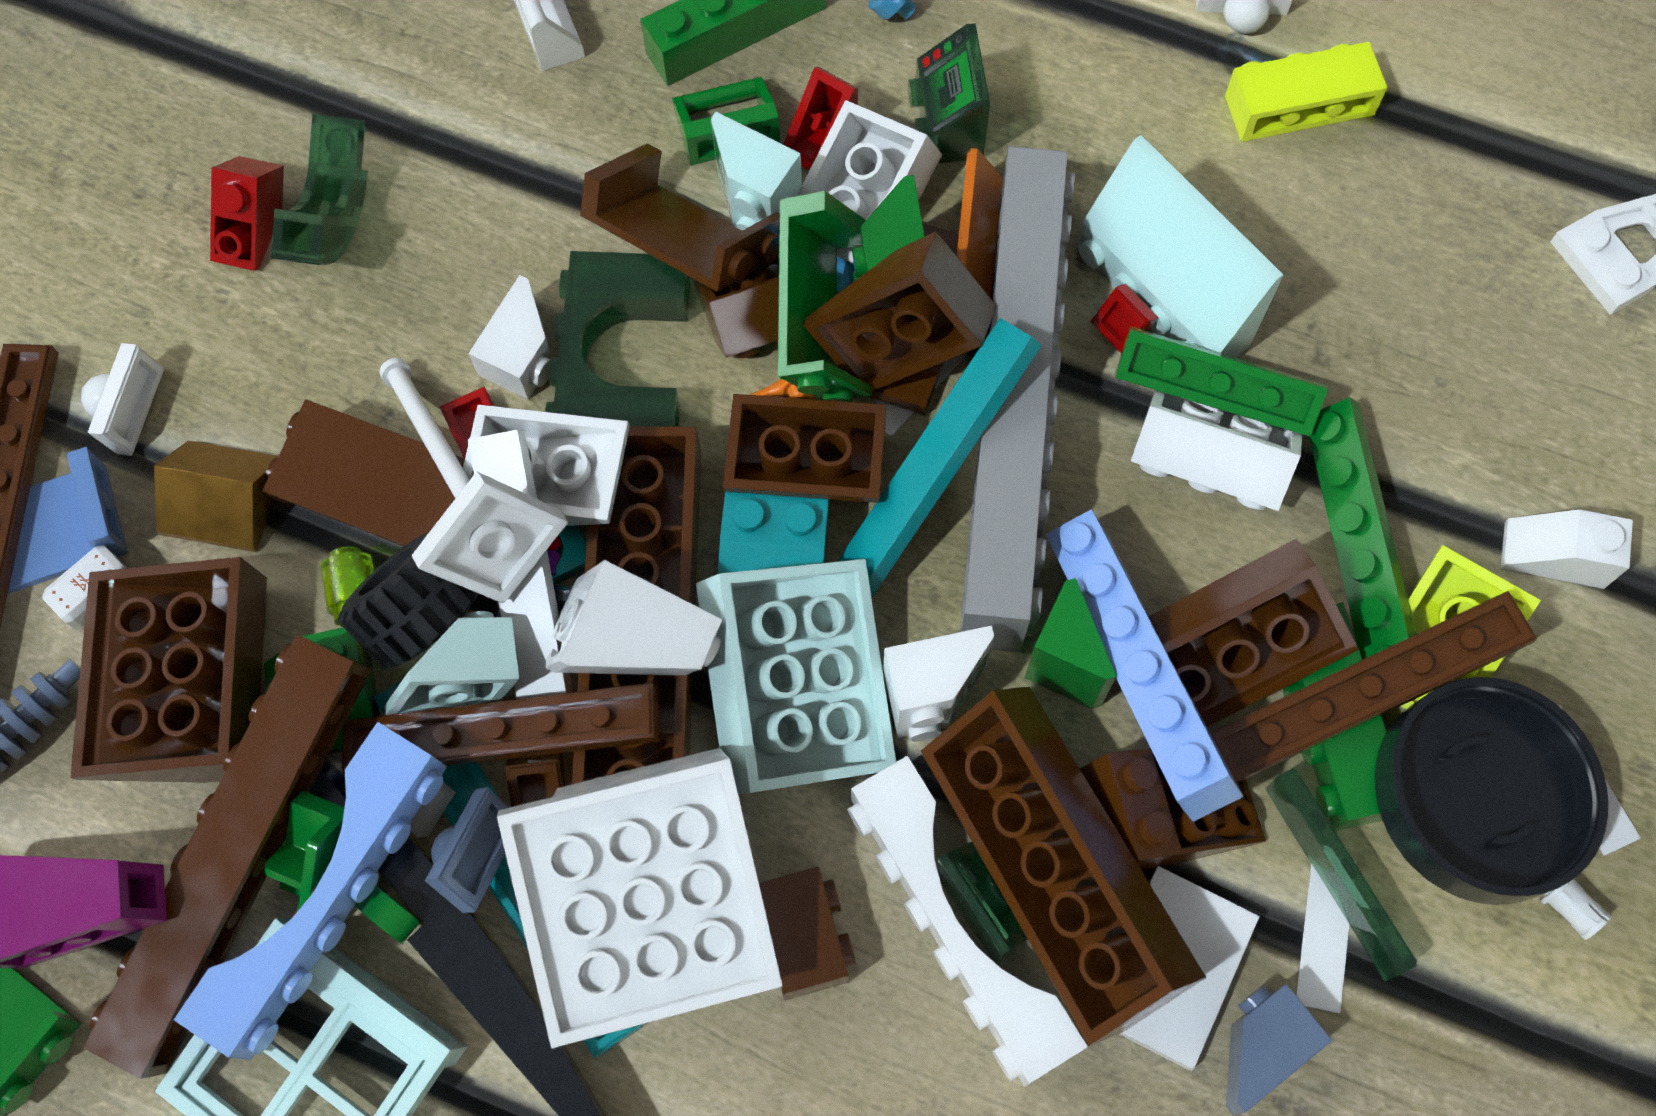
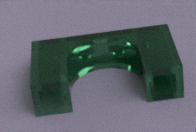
[545,251,691,427]

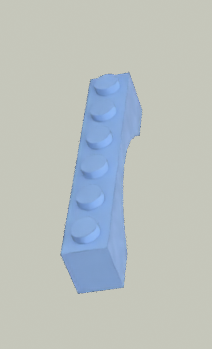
[1045,509,1243,822]
[174,722,447,1060]

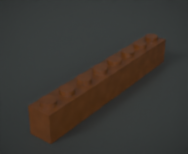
[83,634,372,1079]

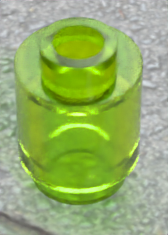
[320,547,375,627]

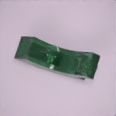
[271,114,368,265]

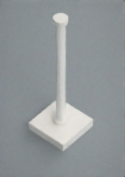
[380,358,568,603]

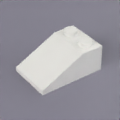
[797,100,942,265]
[463,405,630,526]

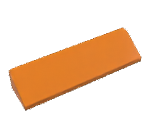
[957,148,1002,341]

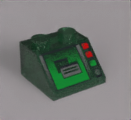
[908,23,990,164]

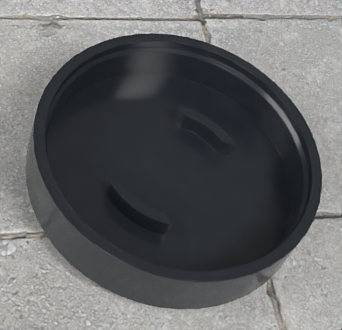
[1375,677,1608,905]

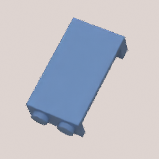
[8,447,128,594]

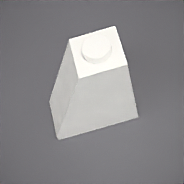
[545,560,722,675]

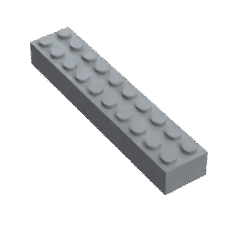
[960,146,1075,652]

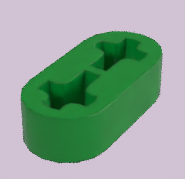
[354,884,421,944]

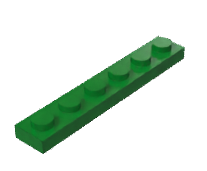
[1309,397,1416,660]

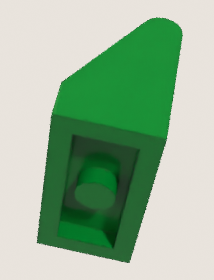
[672,76,780,166]

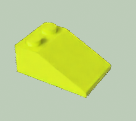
[1401,545,1541,709]

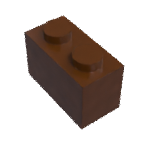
[759,866,856,1001]

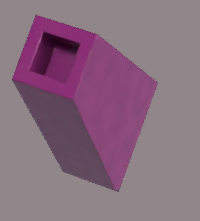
[0,855,167,969]

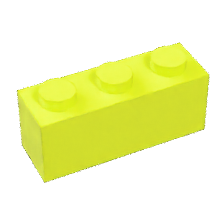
[1225,42,1387,142]

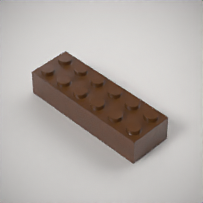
[921,687,1207,1046]

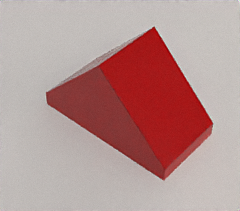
[783,66,858,171]

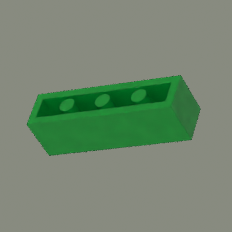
[640,0,825,86]
[1283,602,1387,832]

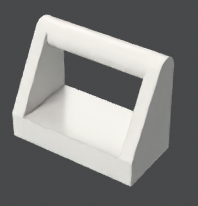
[514,0,585,71]

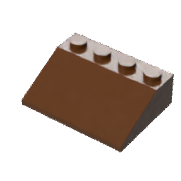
[70,557,267,783]

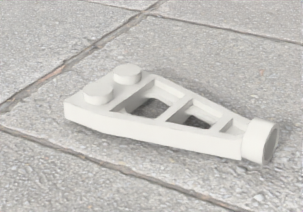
[1550,194,1656,315]

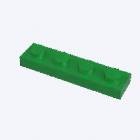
[1115,327,1328,437]

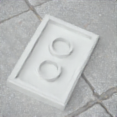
[1119,866,1260,1071]

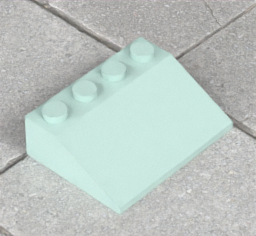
[1077,135,1283,358]
[696,559,896,794]

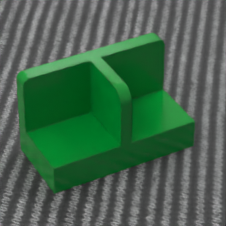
[265,791,345,912]

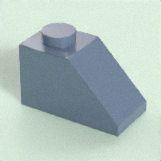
[1226,984,1333,1116]

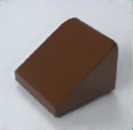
[505,753,565,807]

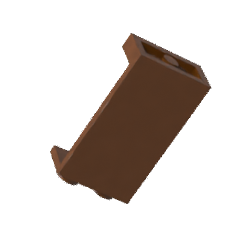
[580,143,780,292]
[262,399,465,546]

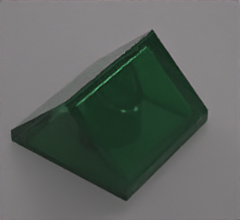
[936,841,1030,965]

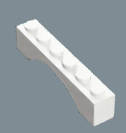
[847,756,1088,1087]

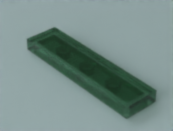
[1265,768,1417,982]

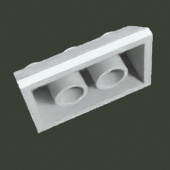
[1131,390,1302,511]

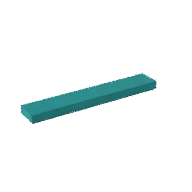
[837,318,1042,598]

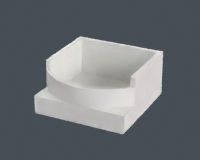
[497,748,782,1049]

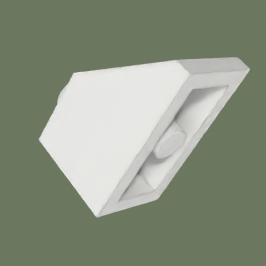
[468,275,553,400]
[1500,509,1633,589]

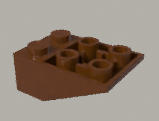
[1080,748,1266,872]

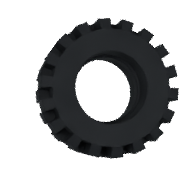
[337,533,479,669]

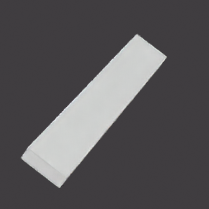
[468,430,574,699]

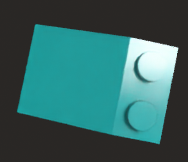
[718,492,829,574]

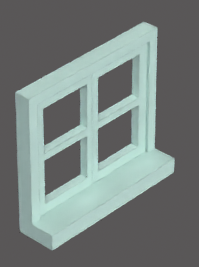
[155,918,468,1116]

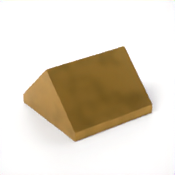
[154,440,278,552]

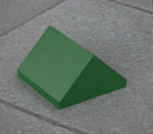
[1024,577,1116,709]

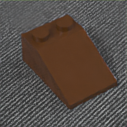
[802,231,996,391]

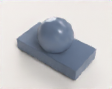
[425,787,510,913]

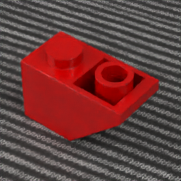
[210,156,284,271]

